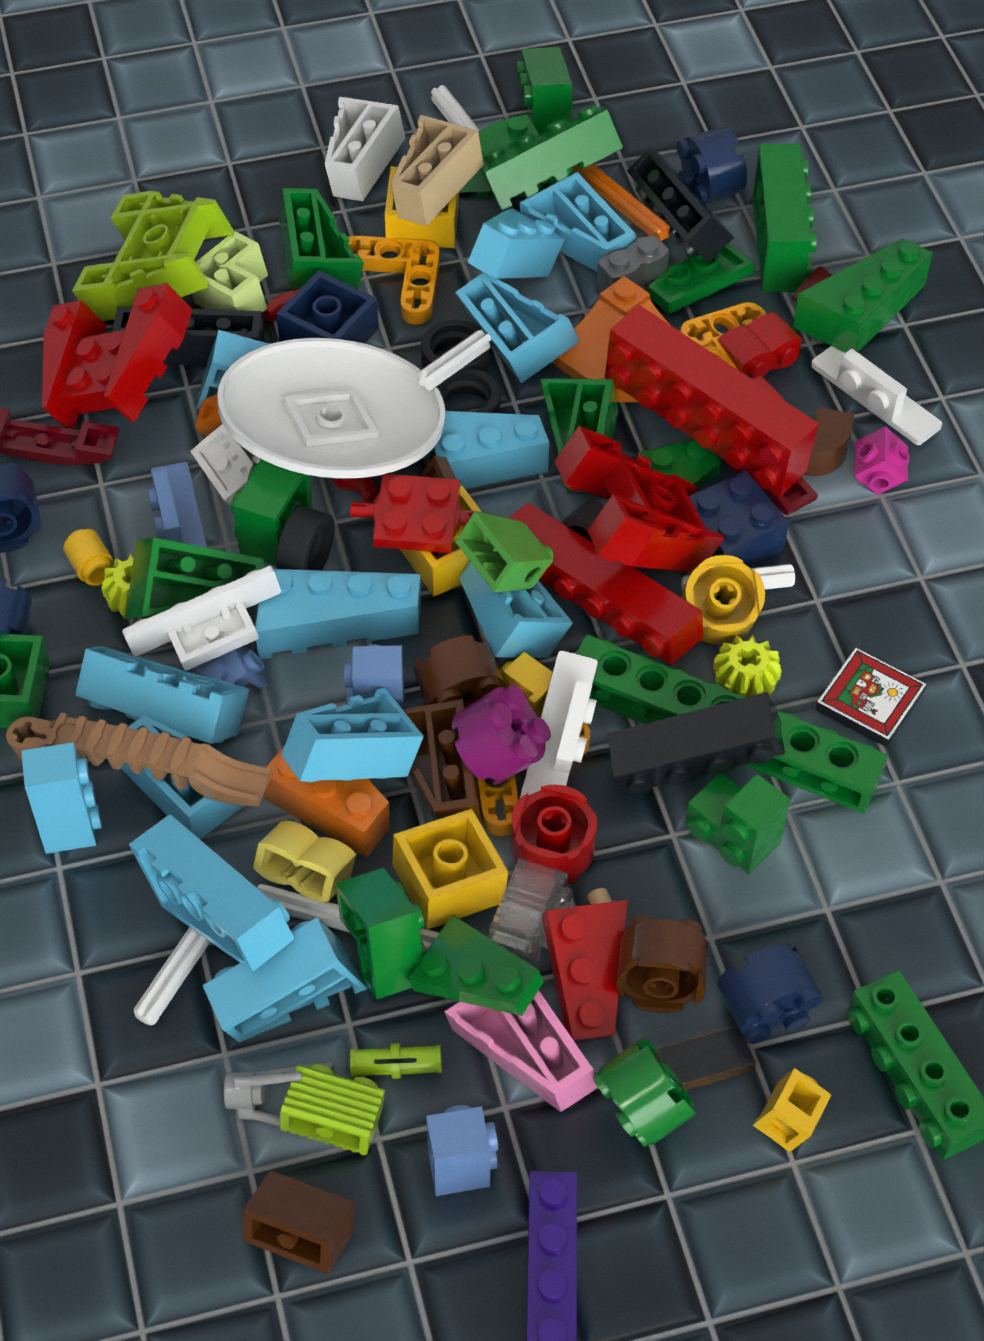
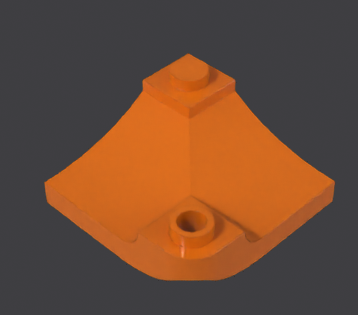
[551,276,670,402]

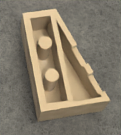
[391,115,484,226]

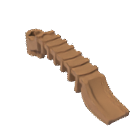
[6,713,273,806]

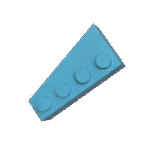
[255,569,421,659]
[75,646,250,744]
[129,814,294,972]

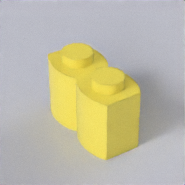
[253,821,356,902]

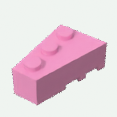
[444,990,598,1112]

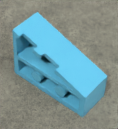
[468,207,565,279]
[459,562,573,658]
[21,742,102,854]
[203,917,368,1042]

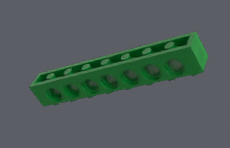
[576,634,888,814]

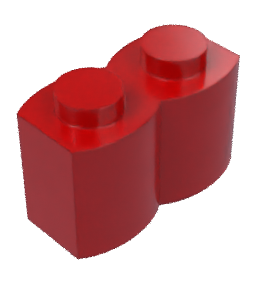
[718,312,802,379]

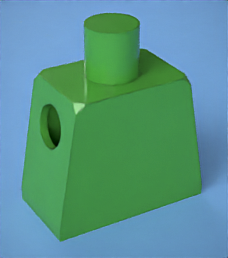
[455,511,553,592]

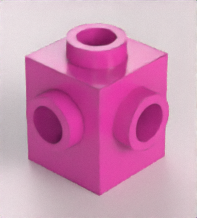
[853,426,910,495]

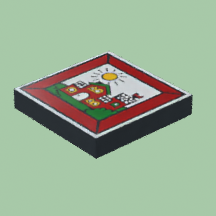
[815,648,926,748]

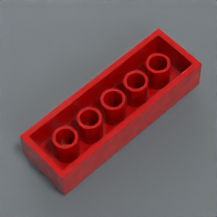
[605,304,819,497]

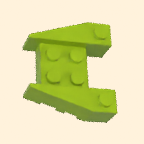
[72,191,234,321]

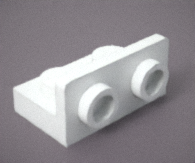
[190,424,261,506]

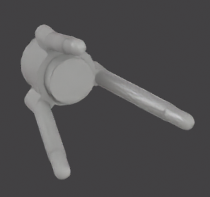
[224,1062,335,1127]

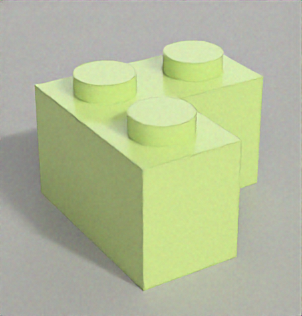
[192,231,268,313]

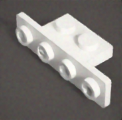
[811,346,942,445]
[122,566,281,671]
[520,651,598,798]

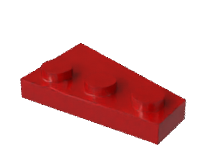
[542,900,628,1043]

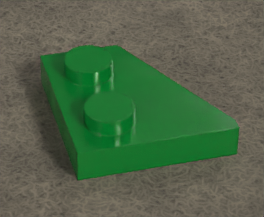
[638,440,720,488]

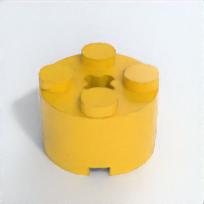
[681,555,765,645]

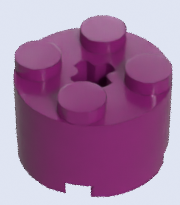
[452,685,551,784]

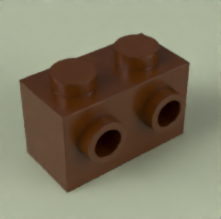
[243,1170,355,1274]

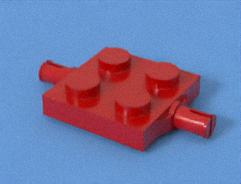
[350,474,484,553]

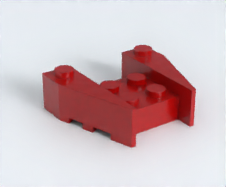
[42,283,193,429]
[554,426,725,573]

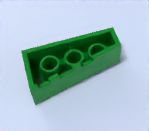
[793,238,933,353]

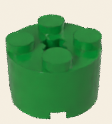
[593,1037,698,1147]

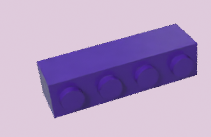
[526,1171,577,1341]

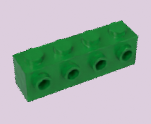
[847,970,984,1160]

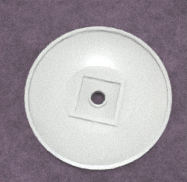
[217,338,445,478]

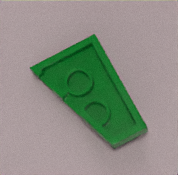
[648,243,754,314]
[408,915,544,1016]

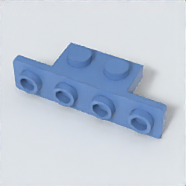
[147,462,207,548]

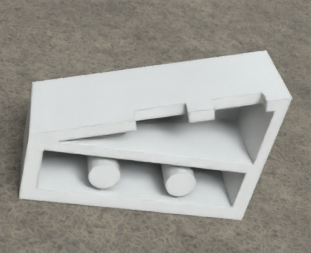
[325,97,405,201]

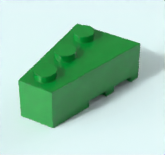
[516,47,572,135]
[279,188,364,291]
[541,379,618,493]
[125,537,264,619]

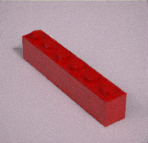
[508,502,703,666]

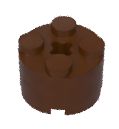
[413,635,505,707]
[616,915,708,1013]

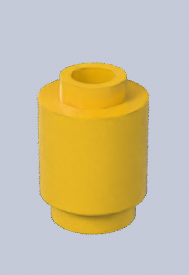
[63,529,114,586]

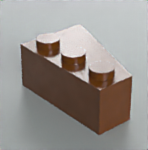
[403,699,483,827]

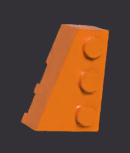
[264,745,390,858]

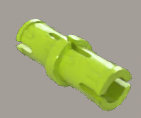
[350,1043,442,1080]

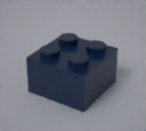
[276,270,379,344]
[689,471,789,567]

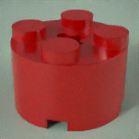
[511,784,597,885]

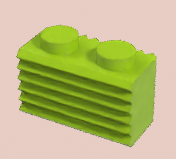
[280,1064,385,1155]

